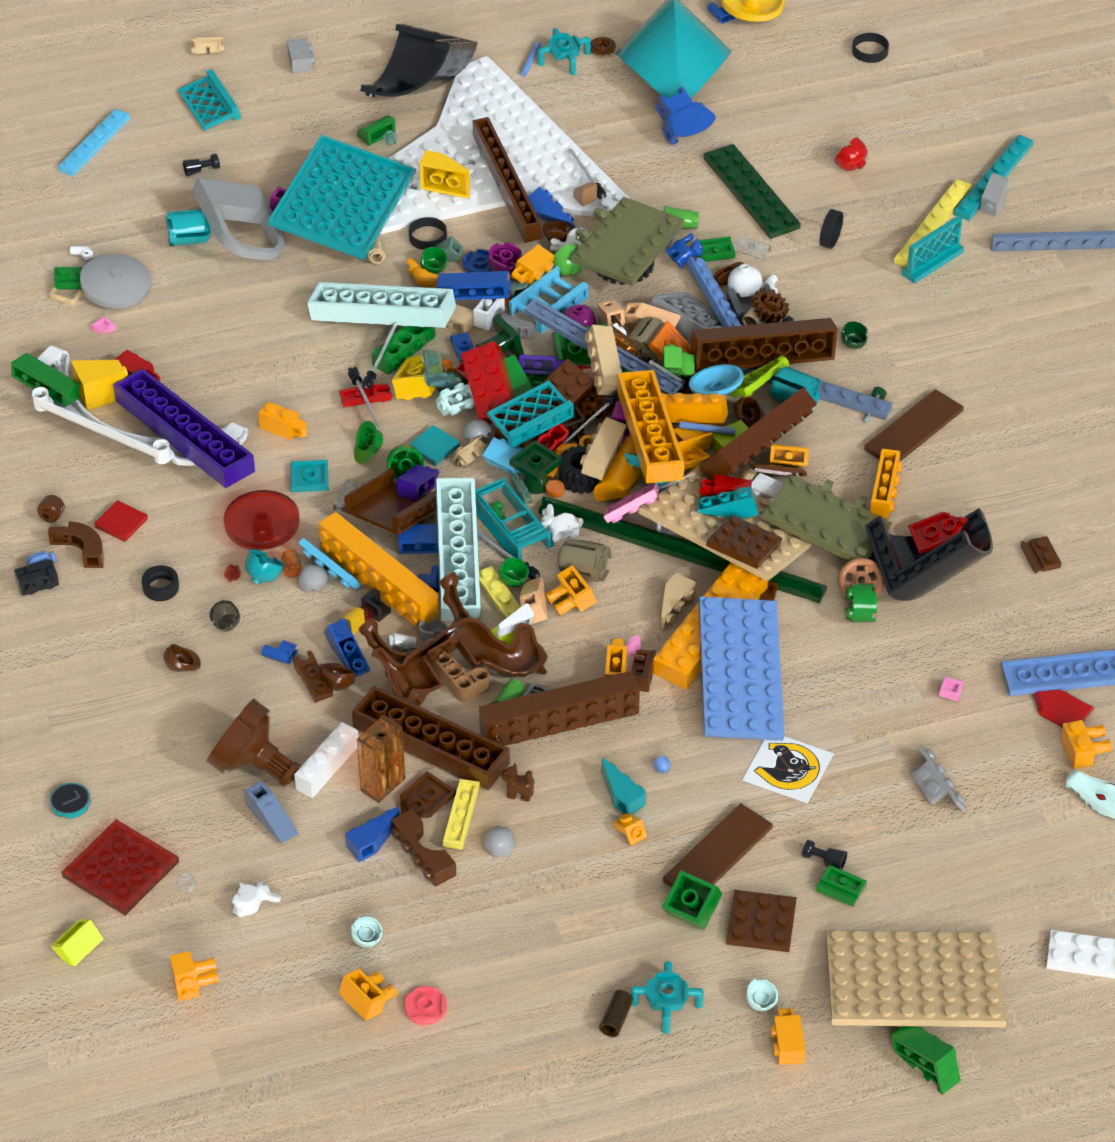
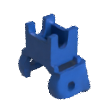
[655,86,716,145]

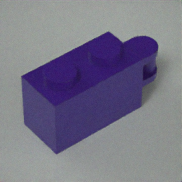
[519,354,565,375]
[396,464,439,501]

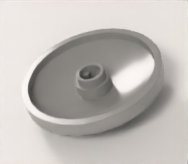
[80,254,151,309]

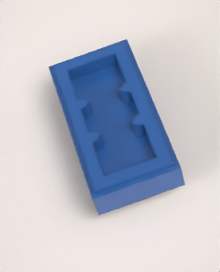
[450,332,474,364]

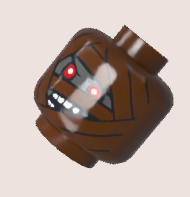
[37,495,65,523]

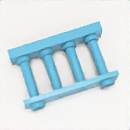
[509,266,589,334]

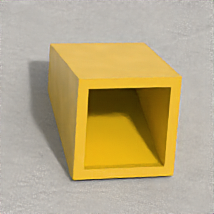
[71,360,128,411]

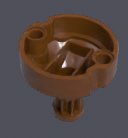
[206,698,300,787]

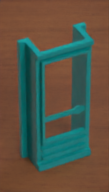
[475,477,554,560]

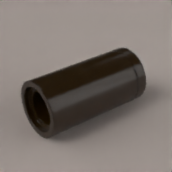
[599,990,634,1037]

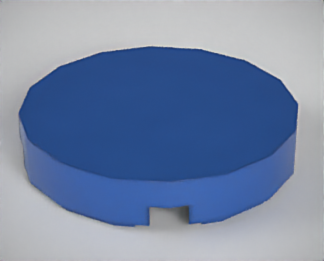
[463,249,492,273]

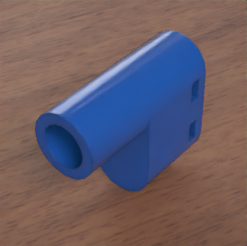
[707,2,735,24]
[417,565,439,592]
[261,640,298,664]

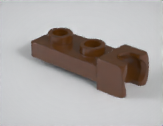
[293,650,333,703]

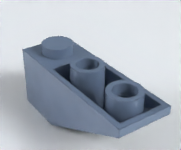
[245,781,298,844]

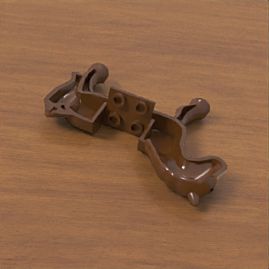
[358,572,548,706]

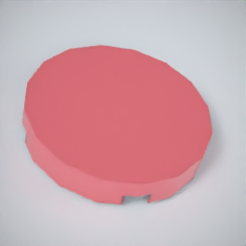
[404,986,447,1025]

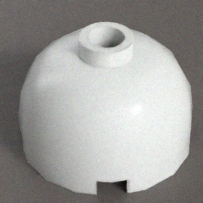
[728,264,763,297]

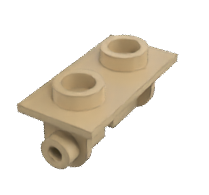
[191,36,225,55]
[452,435,488,467]

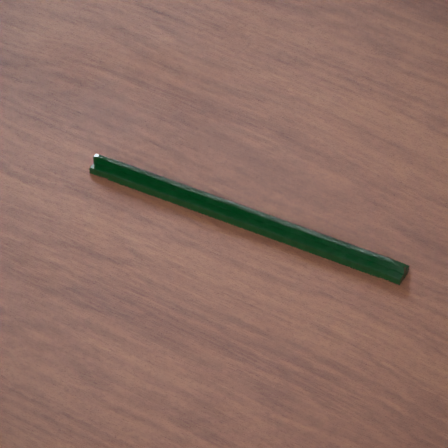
[539,496,827,604]

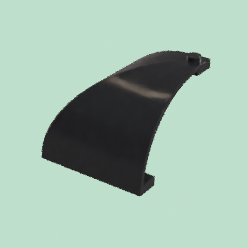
[360,24,478,97]
[865,508,993,601]

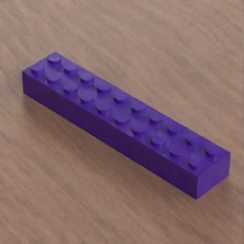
[113,369,255,488]

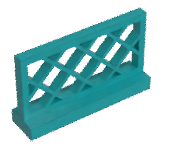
[178,69,241,131]
[902,215,964,284]
[487,380,574,449]

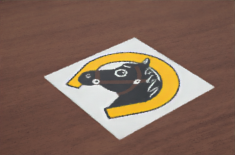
[742,736,834,804]

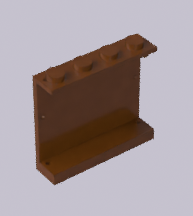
[344,468,436,535]

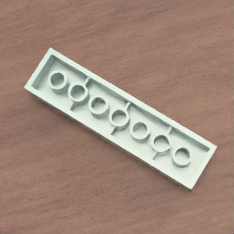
[307,282,456,328]
[436,478,480,621]

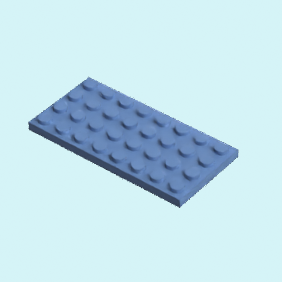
[698,596,784,741]

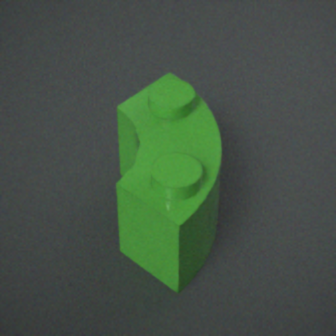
[663,344,695,380]

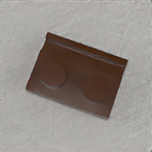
[1021,536,1061,574]

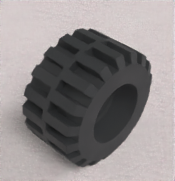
[559,445,599,494]

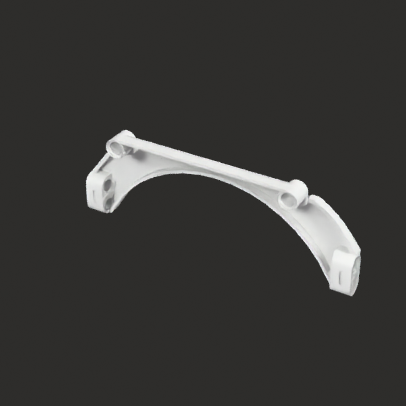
[32,345,248,466]

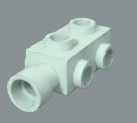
[435,383,475,416]

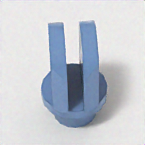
[26,551,57,566]

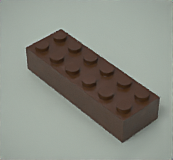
[494,358,594,449]

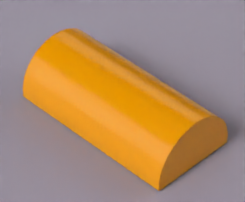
[594,435,642,502]

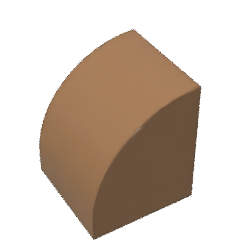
[573,181,597,206]

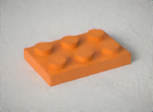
[648,321,691,361]

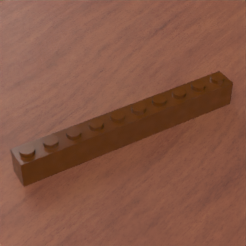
[472,117,542,243]

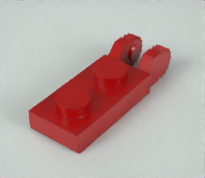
[339,383,393,408]

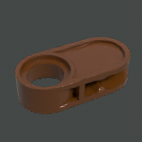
[714,262,743,286]

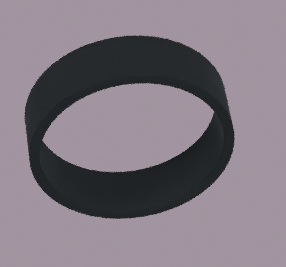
[852,33,889,63]
[819,209,844,249]
[409,217,447,250]

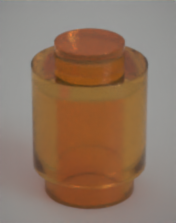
[281,549,302,578]

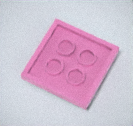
[604,483,659,523]

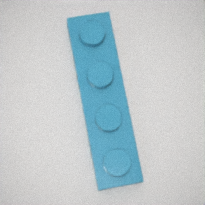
[298,538,361,590]

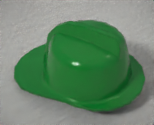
[354,421,383,464]

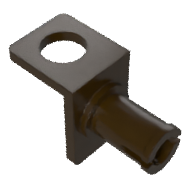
[564,405,586,445]

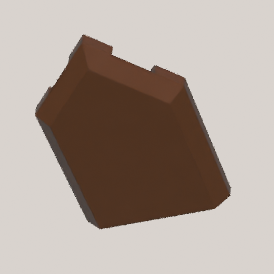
[749,460,807,476]
[400,771,456,818]

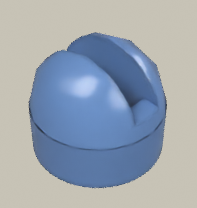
[653,755,671,773]

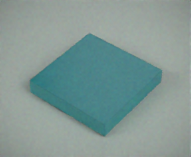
[409,425,460,466]
[290,460,329,492]

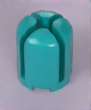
[166,209,211,246]
[770,367,822,408]

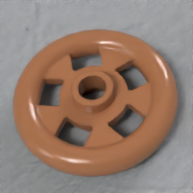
[838,558,884,597]

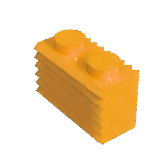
[770,444,810,466]

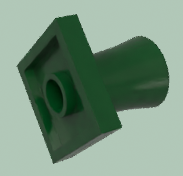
[475,314,524,360]
[509,440,563,494]

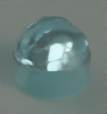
[383,130,397,145]

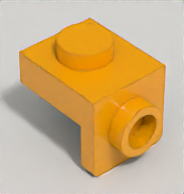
[613,813,647,845]

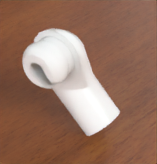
[70,246,93,260]
[763,274,778,293]

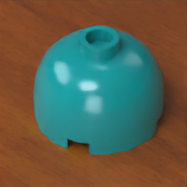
[245,549,284,584]

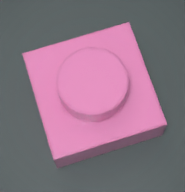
[939,677,964,701]

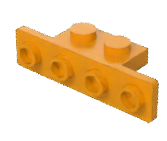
[678,432,714,471]

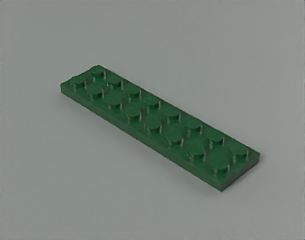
[704,144,801,239]

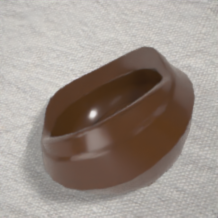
[734,396,765,428]
[163,644,201,672]
[319,663,356,691]

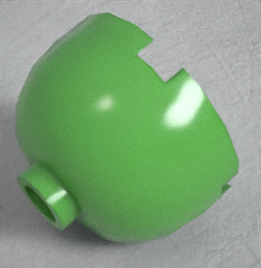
[552,242,582,276]

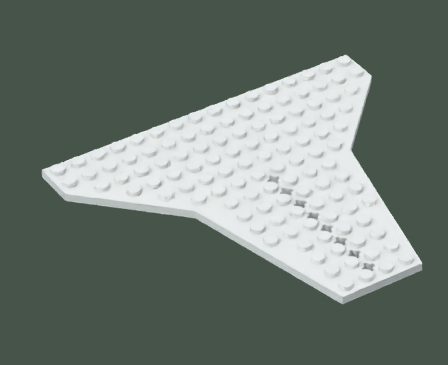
[380,56,630,234]

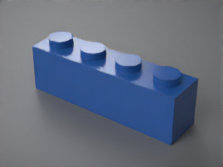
[436,271,511,300]
[398,524,438,554]

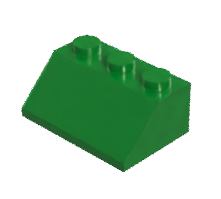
[551,324,608,365]

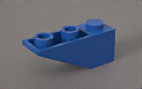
[528,186,575,229]
[324,619,370,677]
[345,806,400,862]

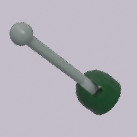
[863,387,887,423]

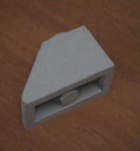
[980,173,1008,216]

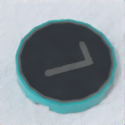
[49,783,91,819]

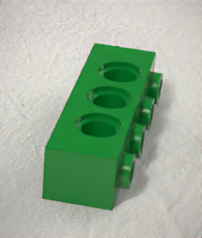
[372,326,436,375]

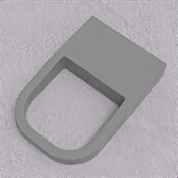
[192,178,284,261]

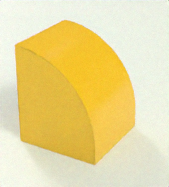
[338,607,365,635]

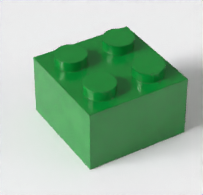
[662,871,723,930]

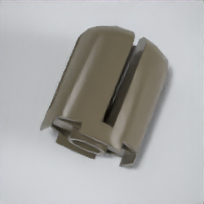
[622,317,664,365]
[558,538,612,582]

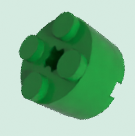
[845,583,877,623]

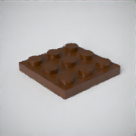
[706,515,783,569]
[726,890,797,952]

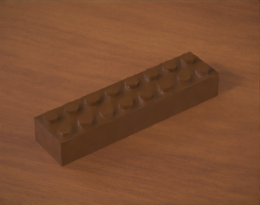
[690,318,838,372]
[699,387,817,480]
[479,671,640,746]
[352,686,510,791]

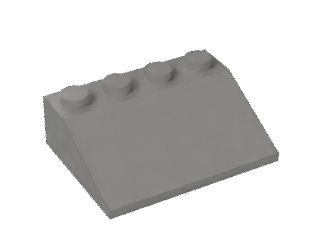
[650,292,723,343]

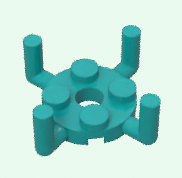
[538,28,591,75]
[631,961,704,1034]

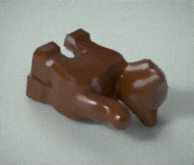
[501,763,535,802]

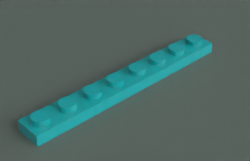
[954,135,1034,221]

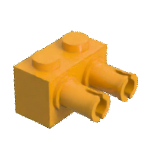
[545,565,597,616]
[1061,720,1113,769]
[169,951,219,1001]
[338,968,397,1021]

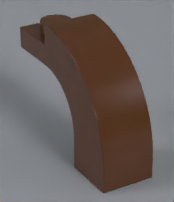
[48,521,104,568]

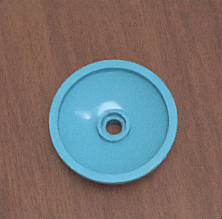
[689,364,744,396]

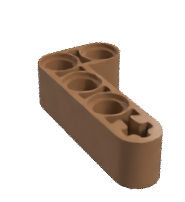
[424,638,490,702]

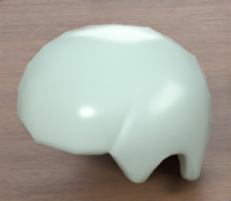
[351,916,383,948]
[746,979,778,1012]

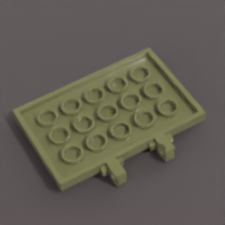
[571,197,684,286]
[761,475,892,568]

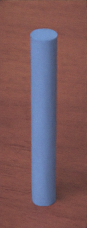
[520,42,541,77]
[679,421,736,436]

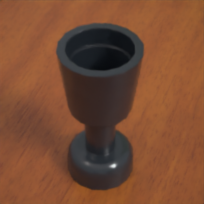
[183,153,220,177]
[802,839,848,870]

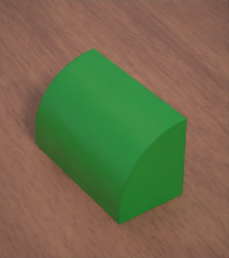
[357,115,396,146]

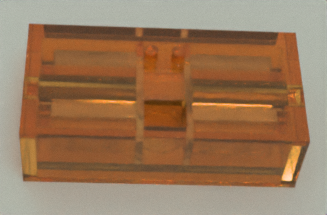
[357,715,406,803]

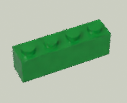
[11,353,80,408]

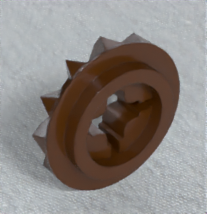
[591,37,616,56]

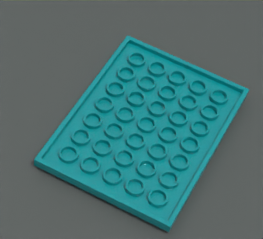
[268,135,416,260]

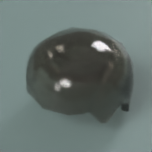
[209,600,241,632]

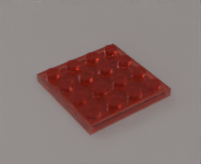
[62,819,179,916]

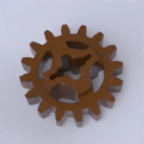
[751,288,789,322]
[577,391,615,421]

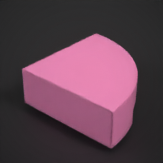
[90,317,116,333]
[625,635,641,657]

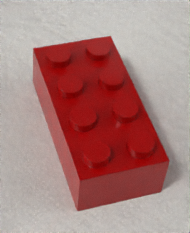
[461,341,518,424]

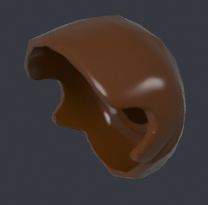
[543,221,570,241]

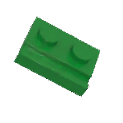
[699,236,736,262]
[54,267,83,289]
[816,865,867,907]

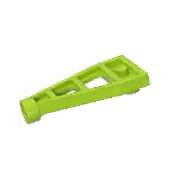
[726,356,789,397]

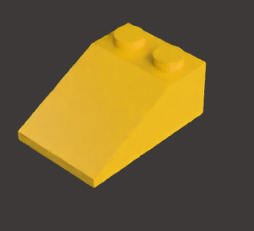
[419,150,471,199]
[392,353,442,400]

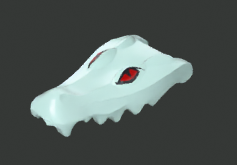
[1066,769,1115,819]

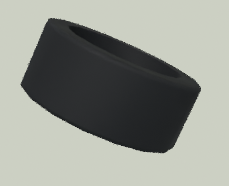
[142,565,179,601]

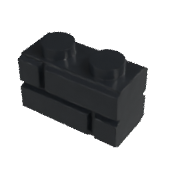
[14,559,59,596]

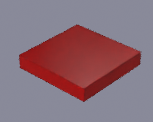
[94,500,148,542]

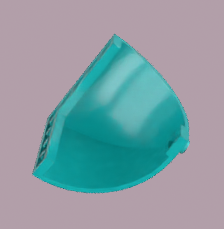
[615,0,731,99]

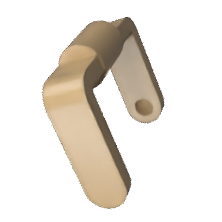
[50,287,83,305]

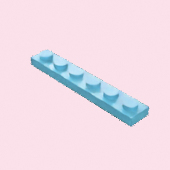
[58,109,130,177]

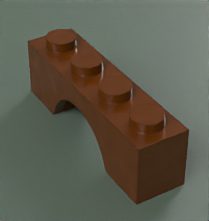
[390,809,456,887]

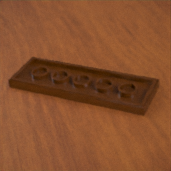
[864,389,964,462]
[663,803,773,887]

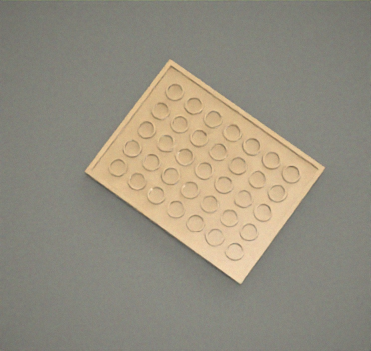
[639,465,814,581]
[826,930,1006,1027]

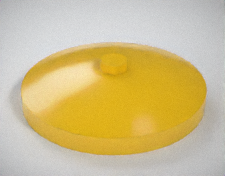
[720,0,785,22]

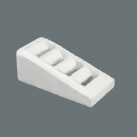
[496,603,534,637]

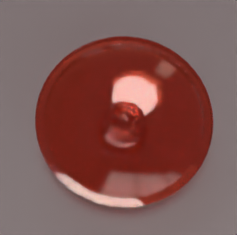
[224,490,300,550]

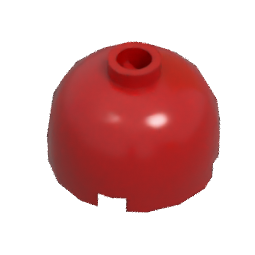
[834,137,868,171]

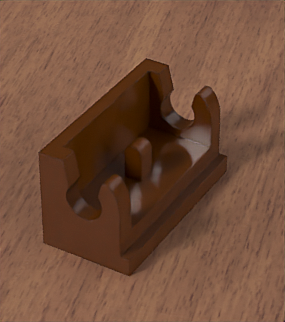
[631,649,656,692]

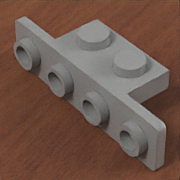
[911,745,966,812]

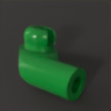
[490,501,506,520]

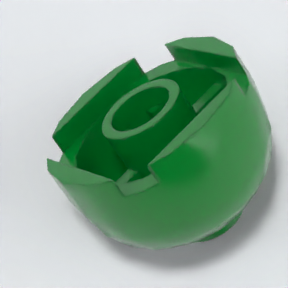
[387,444,424,480]

